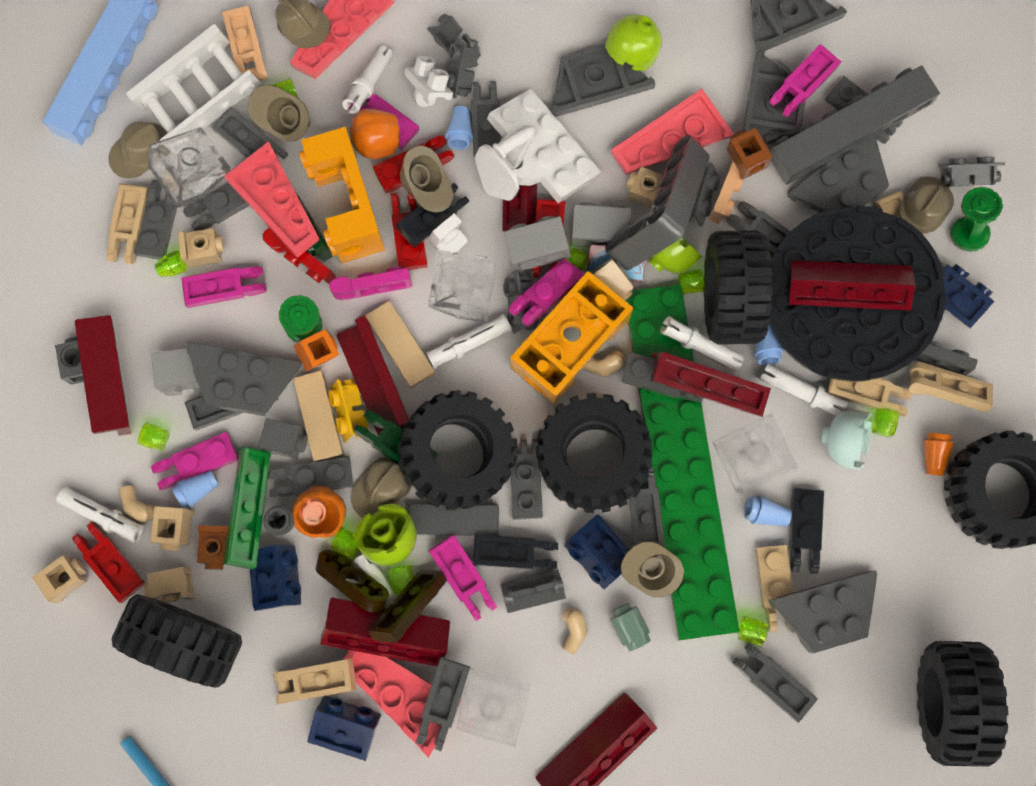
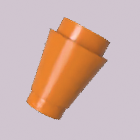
[923,432,954,476]

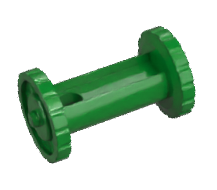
[950,187,1003,252]
[279,295,323,343]

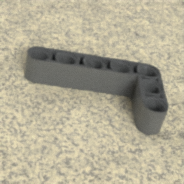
[605,135,710,270]

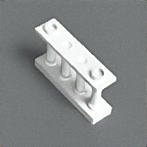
[126,24,261,152]

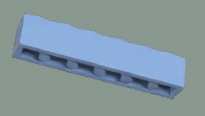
[42,0,158,146]

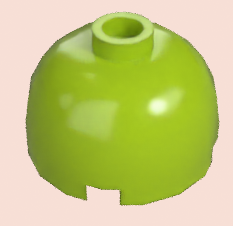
[605,14,662,71]
[648,237,702,273]
[354,504,417,566]

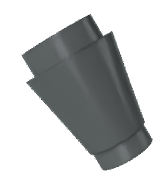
[263,506,294,536]

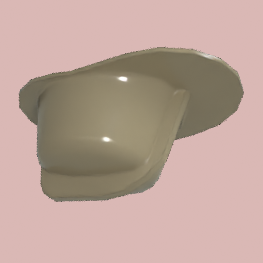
[276,0,330,49]
[248,85,311,142]
[108,121,169,179]
[400,146,453,213]
[900,177,954,234]
[351,456,412,518]
[621,541,684,597]

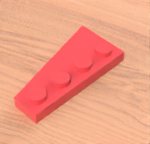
[290,0,394,79]
[610,89,734,175]
[224,141,320,258]
[343,650,461,758]

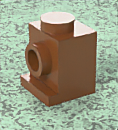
[727,128,773,180]
[197,525,229,570]

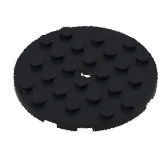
[769,206,946,382]

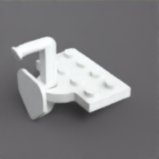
[475,89,602,203]

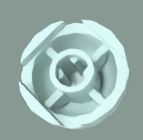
[822,410,872,471]

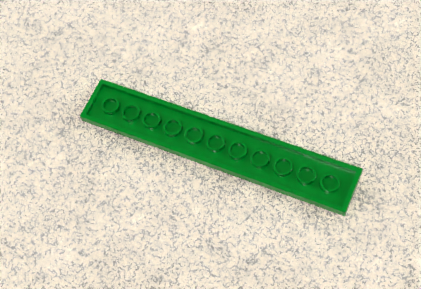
[625,284,740,641]

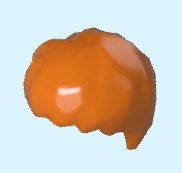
[349,108,400,159]
[291,485,346,538]

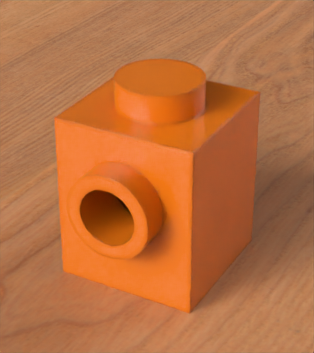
[293,329,339,372]

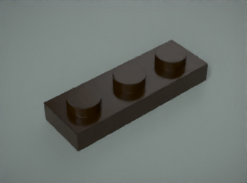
[368,569,447,643]

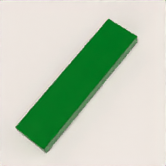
[223,446,271,570]

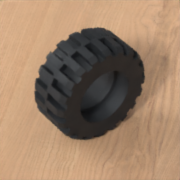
[703,230,772,345]
[397,390,518,510]
[536,393,652,513]
[944,431,1036,549]
[111,594,242,688]
[917,641,1009,767]

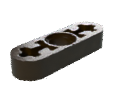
[315,550,389,613]

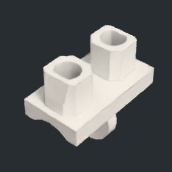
[404,56,453,107]

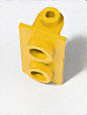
[328,379,369,443]

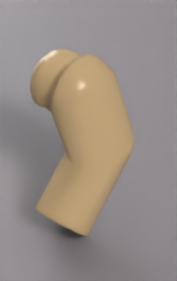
[582,350,624,377]
[119,485,154,522]
[561,607,587,655]

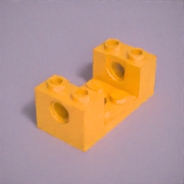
[299,126,385,264]
[510,271,633,406]

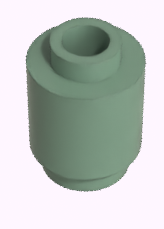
[610,603,651,651]

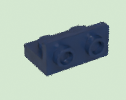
[943,264,995,329]
[564,514,630,589]
[250,545,301,611]
[307,696,381,761]

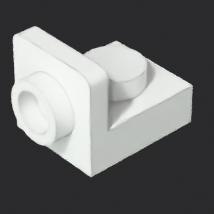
[429,213,468,259]

